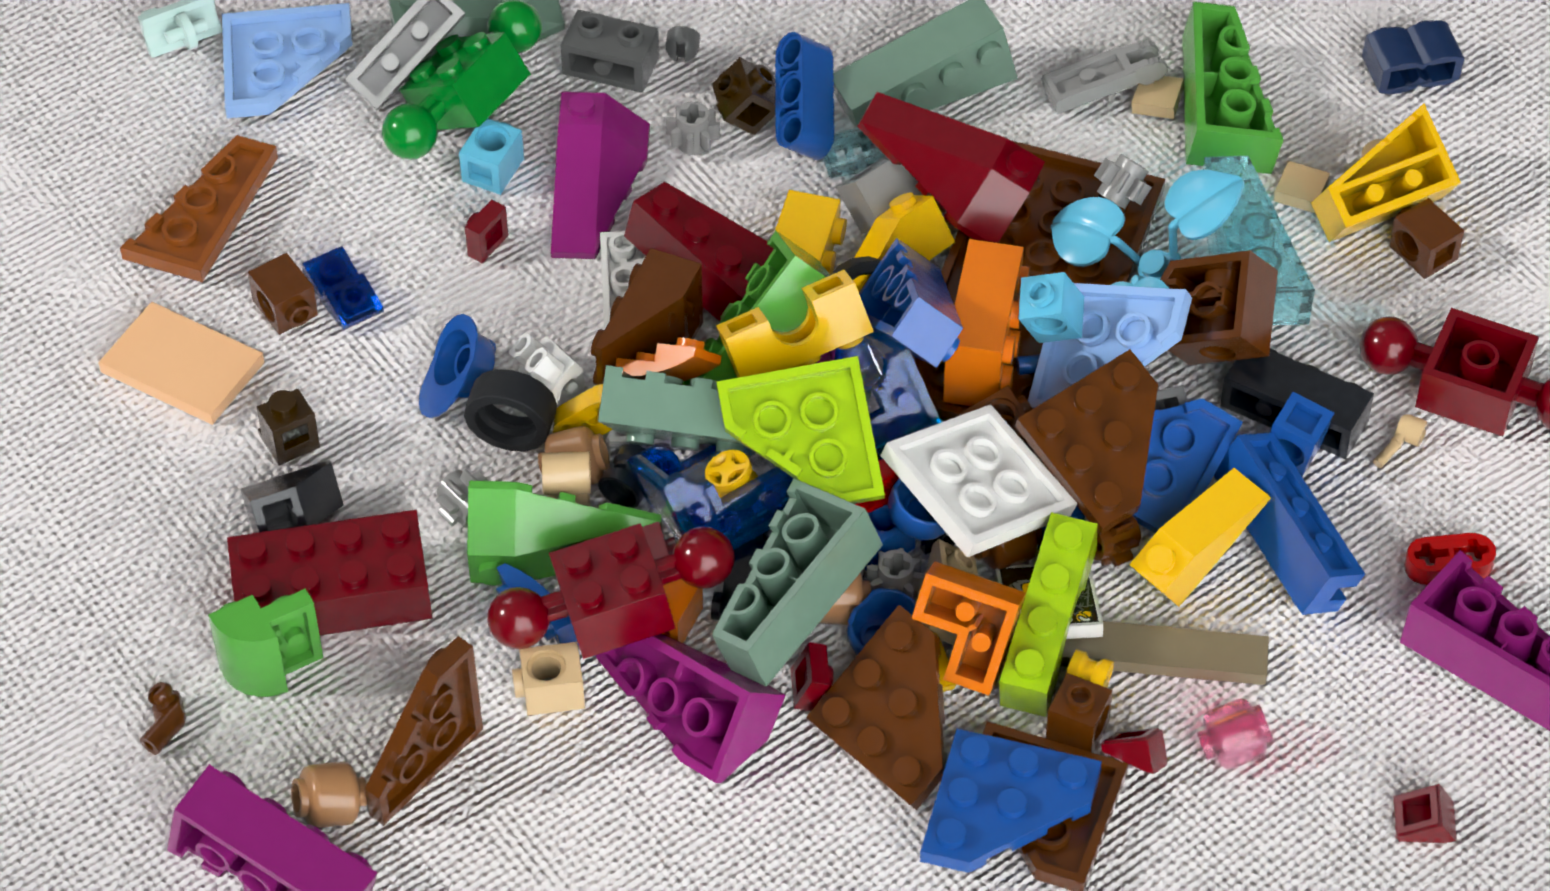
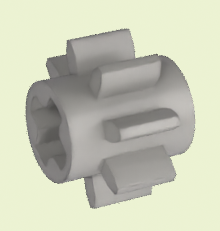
[666,101,720,155]
[1094,154,1152,209]
[436,469,489,527]
[866,548,925,599]

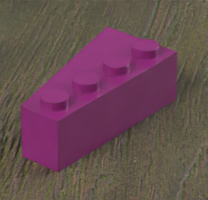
[1400,550,1550,731]

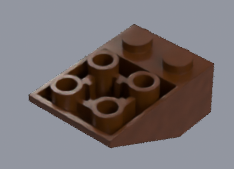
[591,248,703,386]

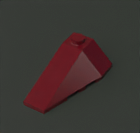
[857,92,1045,243]

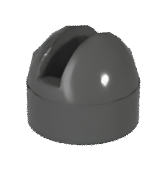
[665,26,701,63]

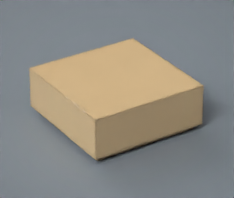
[1131,76,1184,119]
[1273,161,1330,213]

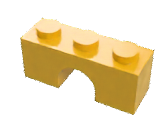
[716,270,874,377]

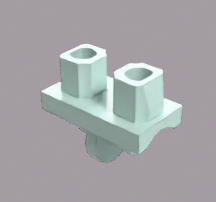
[138,0,223,58]

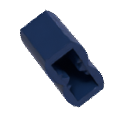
[1362,20,1465,94]

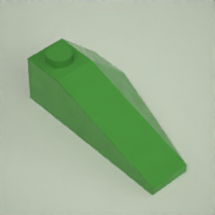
[467,480,662,586]

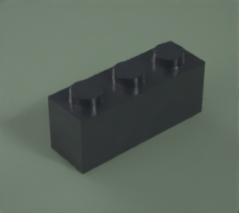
[1220,348,1374,460]

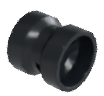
[598,444,661,509]

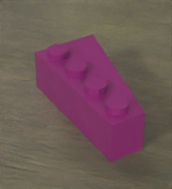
[167,764,377,891]

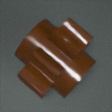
[1094,516,1141,567]

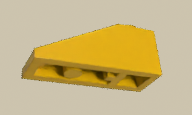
[853,192,955,292]
[1129,468,1271,607]

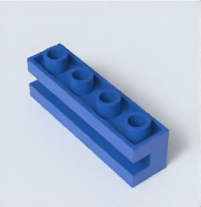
[1214,433,1365,615]

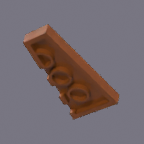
[120,135,278,283]

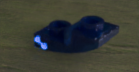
[302,246,384,330]

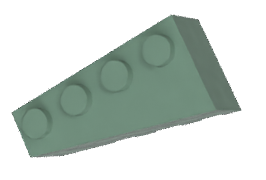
[834,0,1018,136]
[598,365,764,458]
[712,478,883,687]

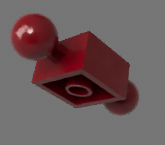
[1359,308,1550,437]
[487,523,735,659]

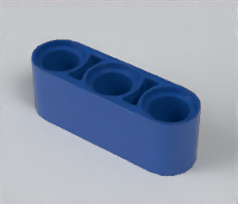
[775,32,834,160]

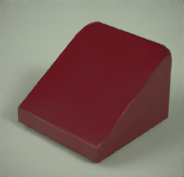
[1101,728,1167,774]
[1393,784,1457,843]

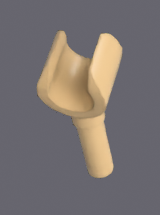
[1373,414,1427,468]

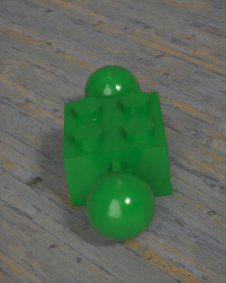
[382,0,542,160]

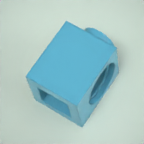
[459,118,524,195]
[1018,272,1084,343]

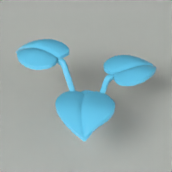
[1051,169,1245,288]

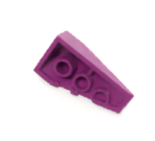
[551,92,650,259]

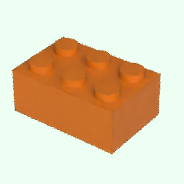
[943,239,1030,406]

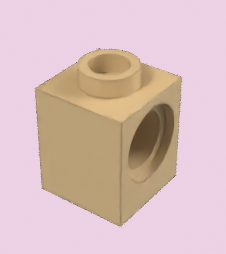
[512,642,585,716]

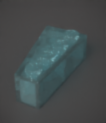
[1203,156,1315,325]

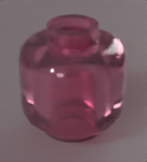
[1196,698,1274,770]

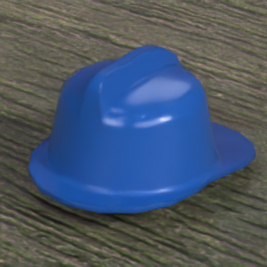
[419,314,496,418]

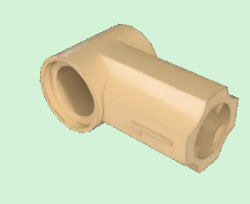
[542,452,591,506]

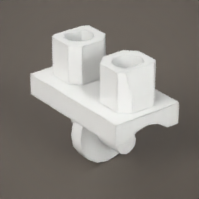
[509,332,585,403]

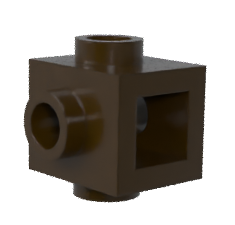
[712,57,776,135]

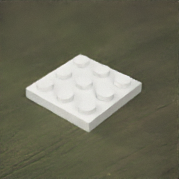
[880,404,1078,558]

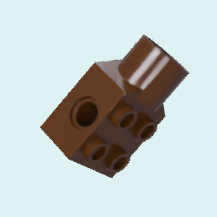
[1160,250,1278,365]

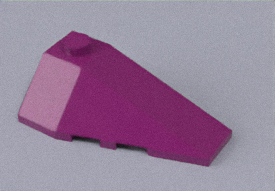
[596,634,786,783]

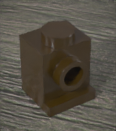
[257,388,320,466]

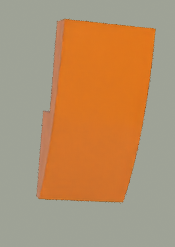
[615,337,722,381]

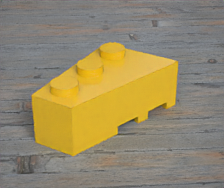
[1311,104,1461,242]

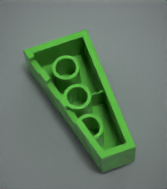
[1182,1,1283,174]
[683,230,830,385]

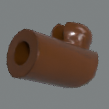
[140,682,186,755]

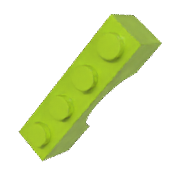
[999,512,1098,718]

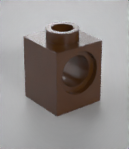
[1389,198,1464,279]
[248,253,318,335]
[1046,673,1113,753]

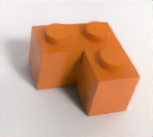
[911,561,1026,696]

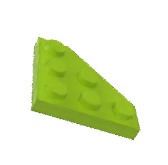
[716,356,885,504]

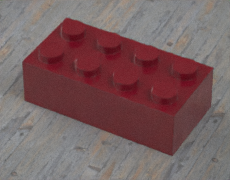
[227,509,433,636]

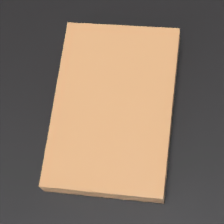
[98,301,265,425]

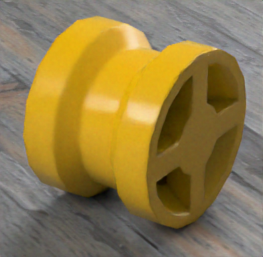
[705,450,762,510]
[1064,649,1114,688]

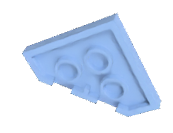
[222,3,353,118]
[1028,283,1192,409]

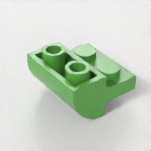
[208,589,323,697]

